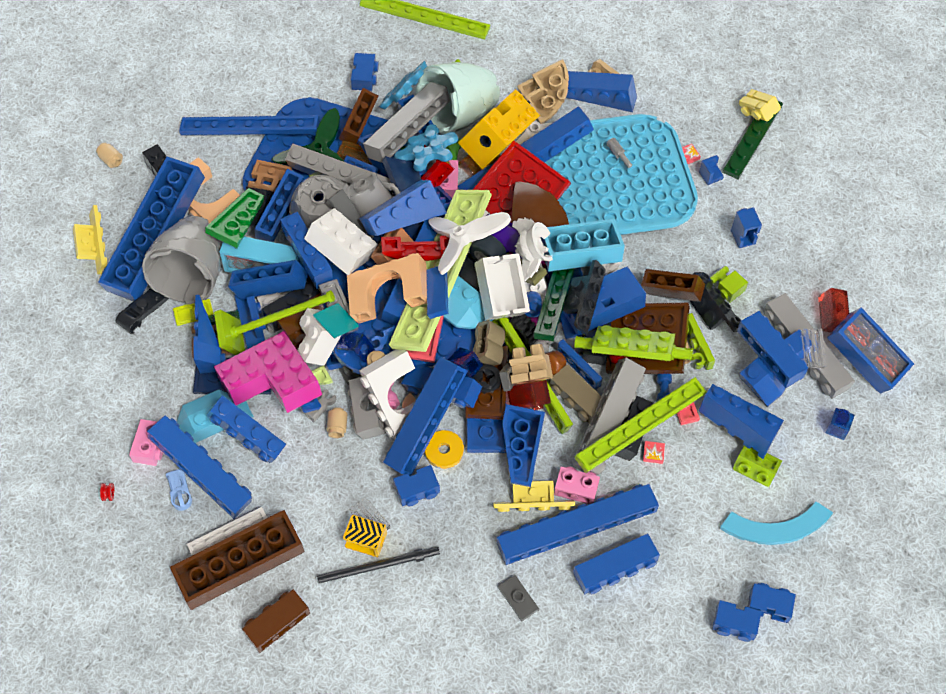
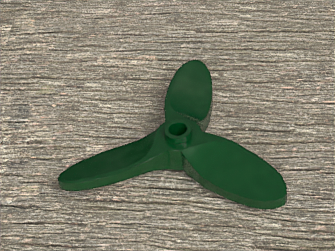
[272,108,344,165]

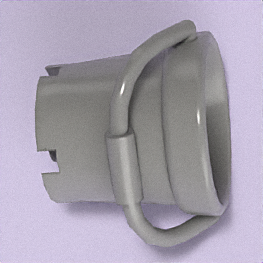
[343,171,400,217]

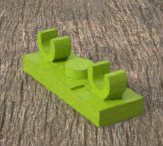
[687,313,715,370]

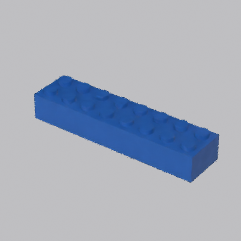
[98,156,205,301]

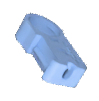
[166,469,192,511]

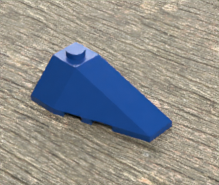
[740,329,813,407]

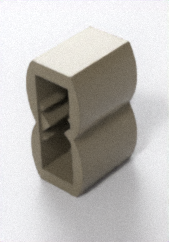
[473,320,505,366]

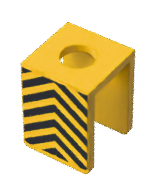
[343,515,387,558]

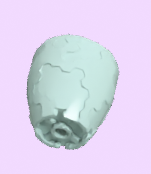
[416,62,500,134]

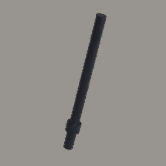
[317,547,440,584]

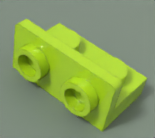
[733,445,782,487]

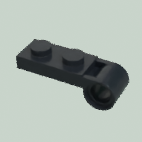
[115,288,169,334]

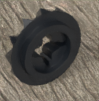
[470,364,501,394]

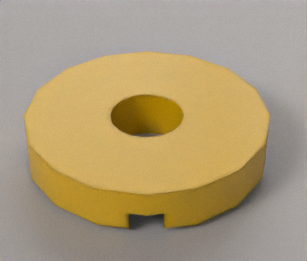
[424,430,464,469]

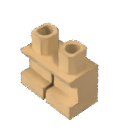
[509,344,553,385]

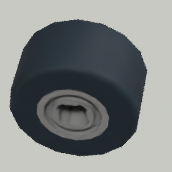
[469,235,506,264]

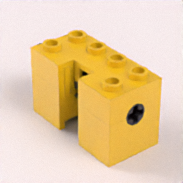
[458,89,540,169]

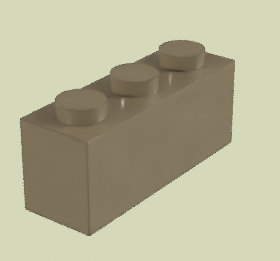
[550,364,602,424]

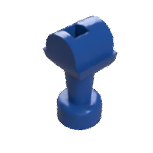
[656,374,672,402]

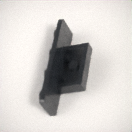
[563,260,606,335]
[690,272,741,332]

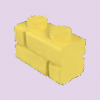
[739,89,781,121]

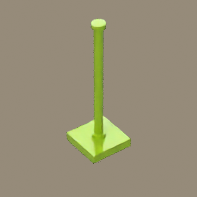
[214,290,335,355]

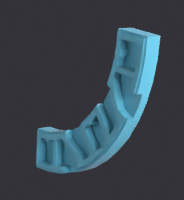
[720,501,833,545]

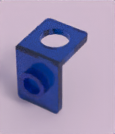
[336,333,374,363]

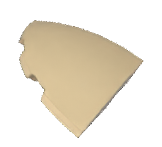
[517,59,569,124]

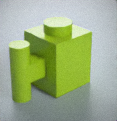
[710,266,748,303]

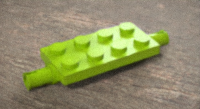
[575,326,693,361]

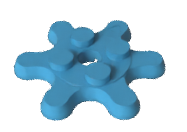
[379,61,427,110]
[394,124,459,171]

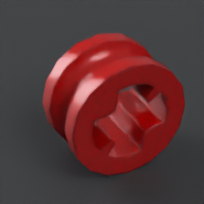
[100,483,115,501]

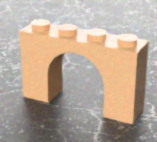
[188,157,240,223]
[347,253,427,324]

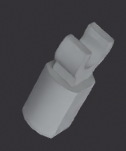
[305,389,337,422]

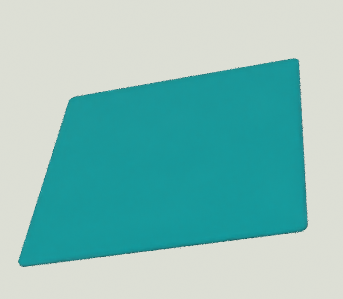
[313,303,359,339]

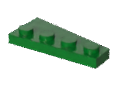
[205,188,264,248]

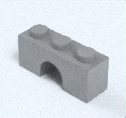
[348,377,386,439]

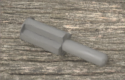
[607,138,632,168]

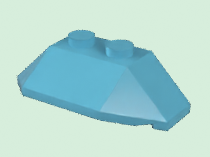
[444,276,494,329]
[177,390,254,443]

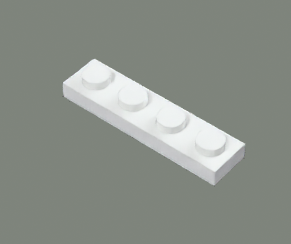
[187,507,267,555]

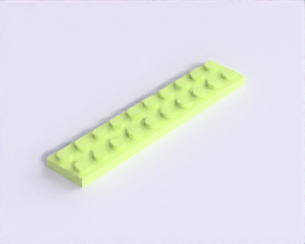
[389,190,492,352]

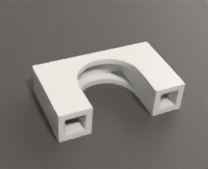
[359,349,415,439]

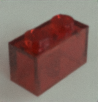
[818,288,849,333]
[507,380,551,410]

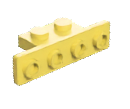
[73,205,107,274]
[493,480,575,512]

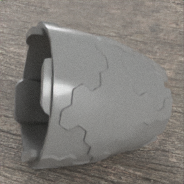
[290,175,346,230]
[142,215,222,304]

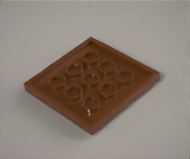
[606,302,690,374]

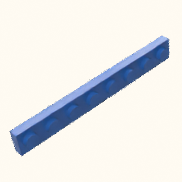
[179,115,320,135]

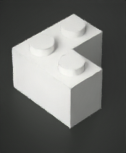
[297,308,341,366]

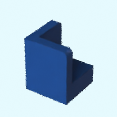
[699,155,724,185]

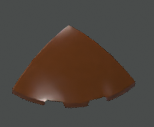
[511,182,569,227]

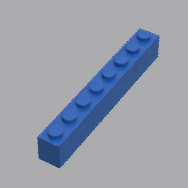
[458,106,594,190]
[497,484,659,565]

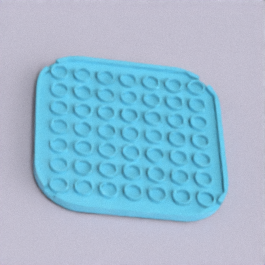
[545,114,698,235]

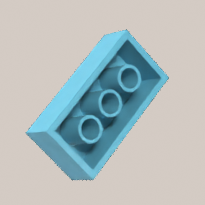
[540,219,625,272]

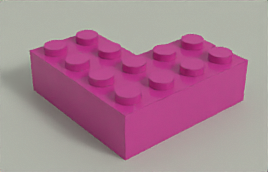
[214,331,322,413]

